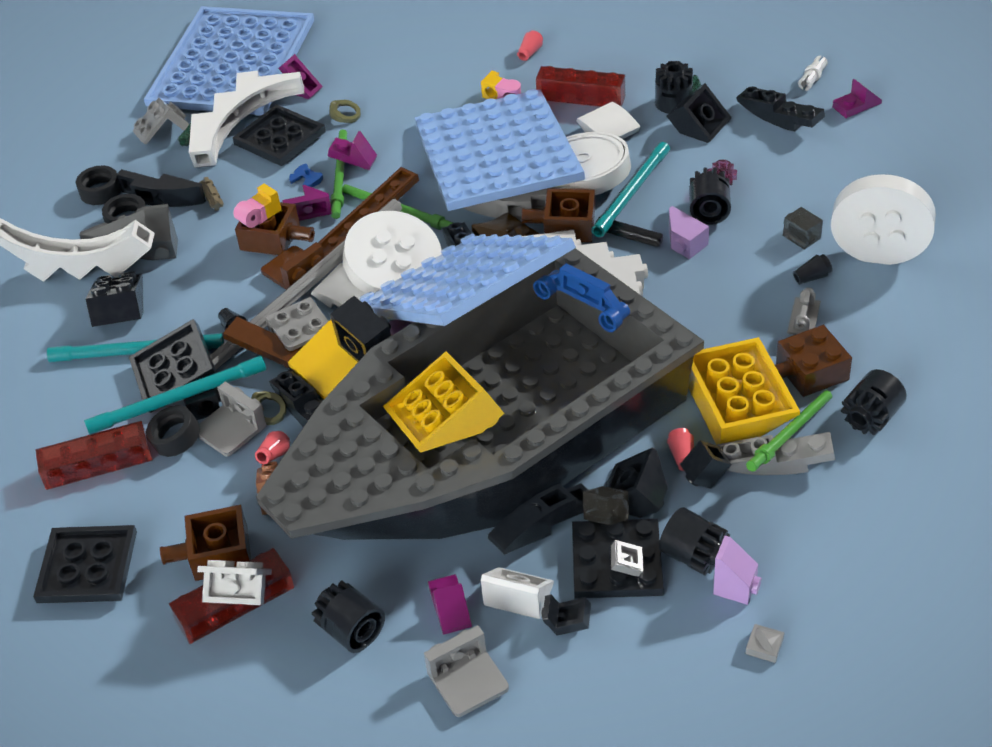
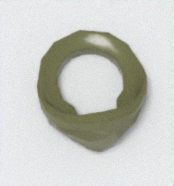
[329,100,361,123]
[251,391,286,425]

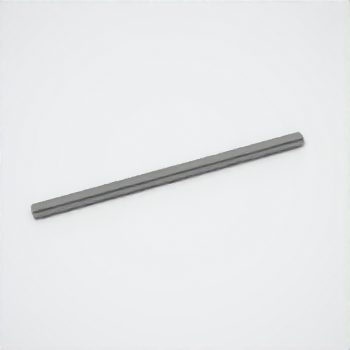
[210,199,402,370]

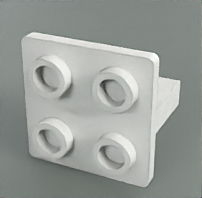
[197,560,272,605]

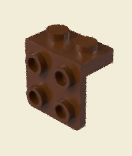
[261,242,325,290]

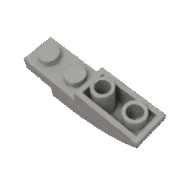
[464,188,554,220]
[717,432,835,475]

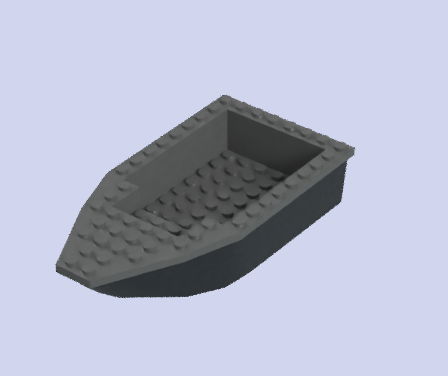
[256,235,704,540]

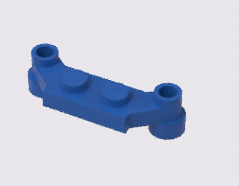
[533,263,630,332]

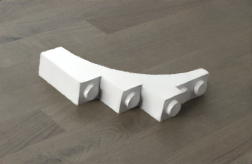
[189,71,304,168]
[0,218,155,282]
[521,230,648,299]

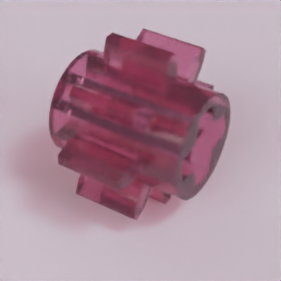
[708,160,737,186]

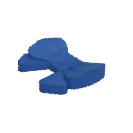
[289,163,323,187]

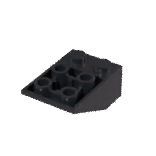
[85,271,144,327]

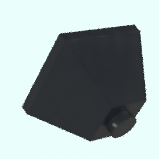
[667,83,732,143]
[598,447,668,518]

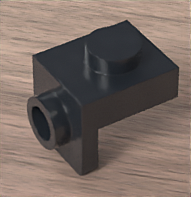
[541,594,591,636]

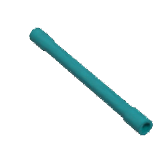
[591,142,670,238]
[47,333,224,362]
[84,356,267,435]

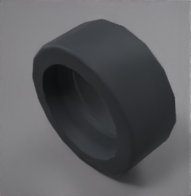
[75,165,121,205]
[102,194,146,224]
[146,405,200,457]

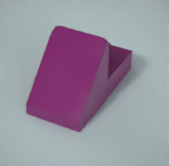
[278,54,323,99]
[832,79,882,118]
[328,131,377,170]
[282,185,332,221]
[428,574,472,635]

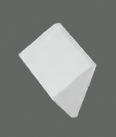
[481,567,554,619]

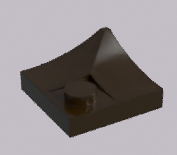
[471,212,539,237]

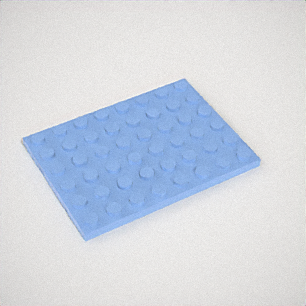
[144,6,314,116]
[414,89,585,211]
[360,234,576,326]

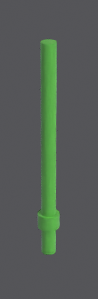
[330,129,347,219]
[342,184,454,230]
[746,390,832,472]

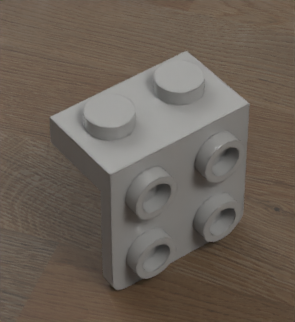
[133,97,189,144]
[266,297,328,351]
[198,382,267,456]
[424,625,509,717]

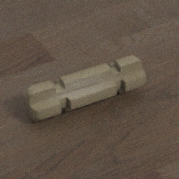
[199,177,224,211]

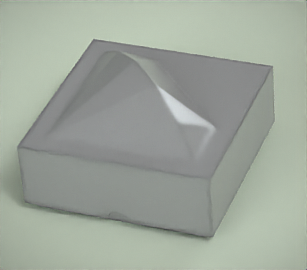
[611,540,643,577]
[745,624,785,663]

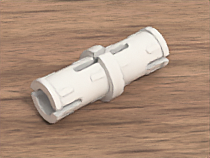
[798,56,828,91]

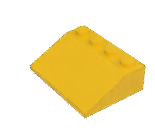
[288,320,358,400]
[688,337,800,445]
[383,351,505,453]

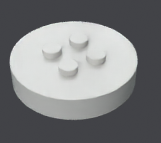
[547,132,631,195]
[831,174,936,265]
[343,211,442,294]

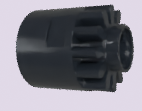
[655,61,693,114]
[689,167,731,225]
[840,369,907,435]
[659,507,730,576]
[312,580,385,653]

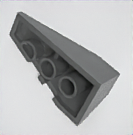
[79,204,178,260]

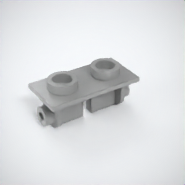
[787,288,821,335]

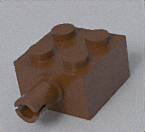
[522,189,595,243]
[235,202,315,255]
[775,324,852,397]
[160,505,251,581]

